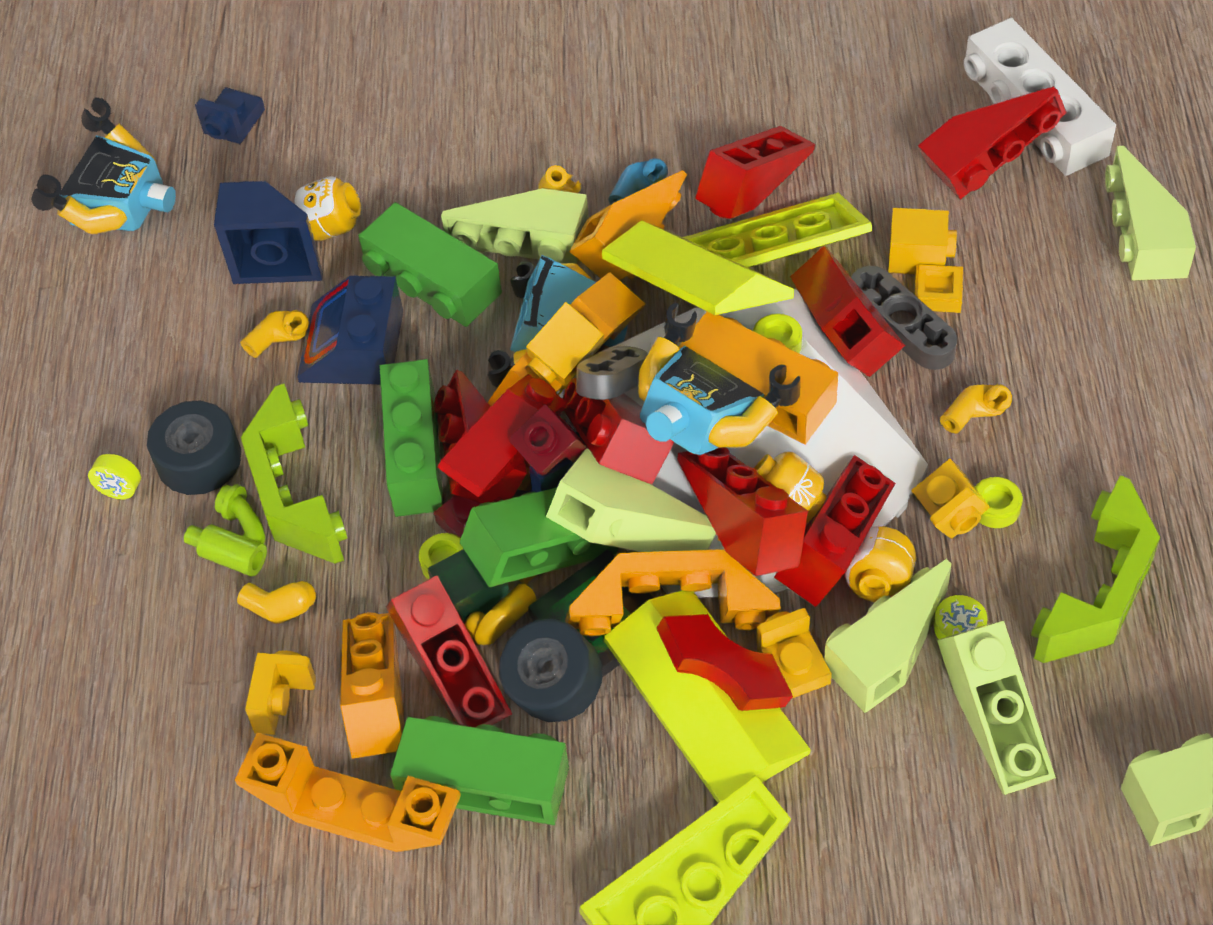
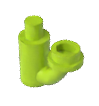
[184,484,267,577]

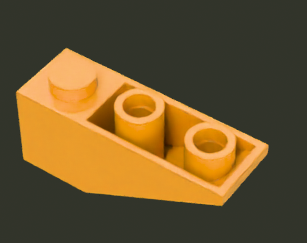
[569,170,687,280]
[340,612,405,759]

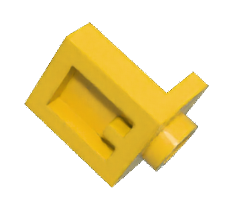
[911,458,991,539]
[757,608,832,698]
[245,650,316,735]

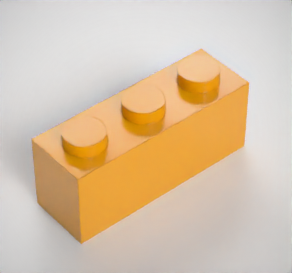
[678,312,838,445]

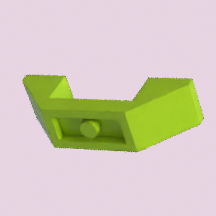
[240,383,348,564]
[1031,475,1160,663]

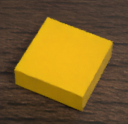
[914,264,963,313]

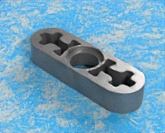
[851,266,957,370]

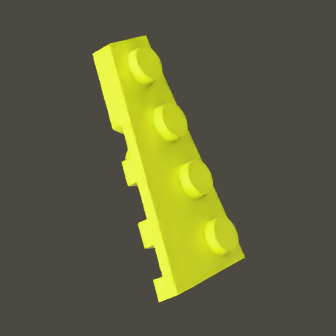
[579,776,791,925]

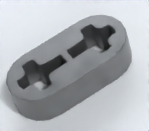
[576,346,648,399]

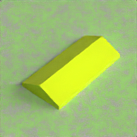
[683,192,872,268]
[602,220,794,315]
[604,590,811,803]

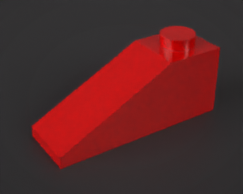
[695,126,816,219]
[437,374,566,498]

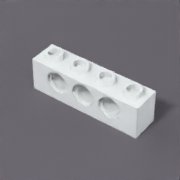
[964,17,1116,176]

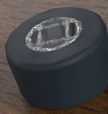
[147,400,241,495]
[499,619,602,722]

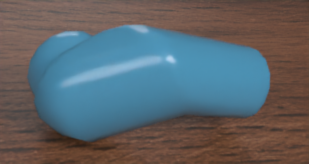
[608,158,668,205]

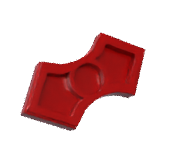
[656,614,793,711]

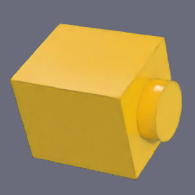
[888,208,957,274]
[526,302,604,387]

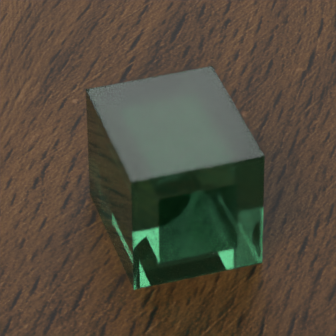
[427,549,509,624]

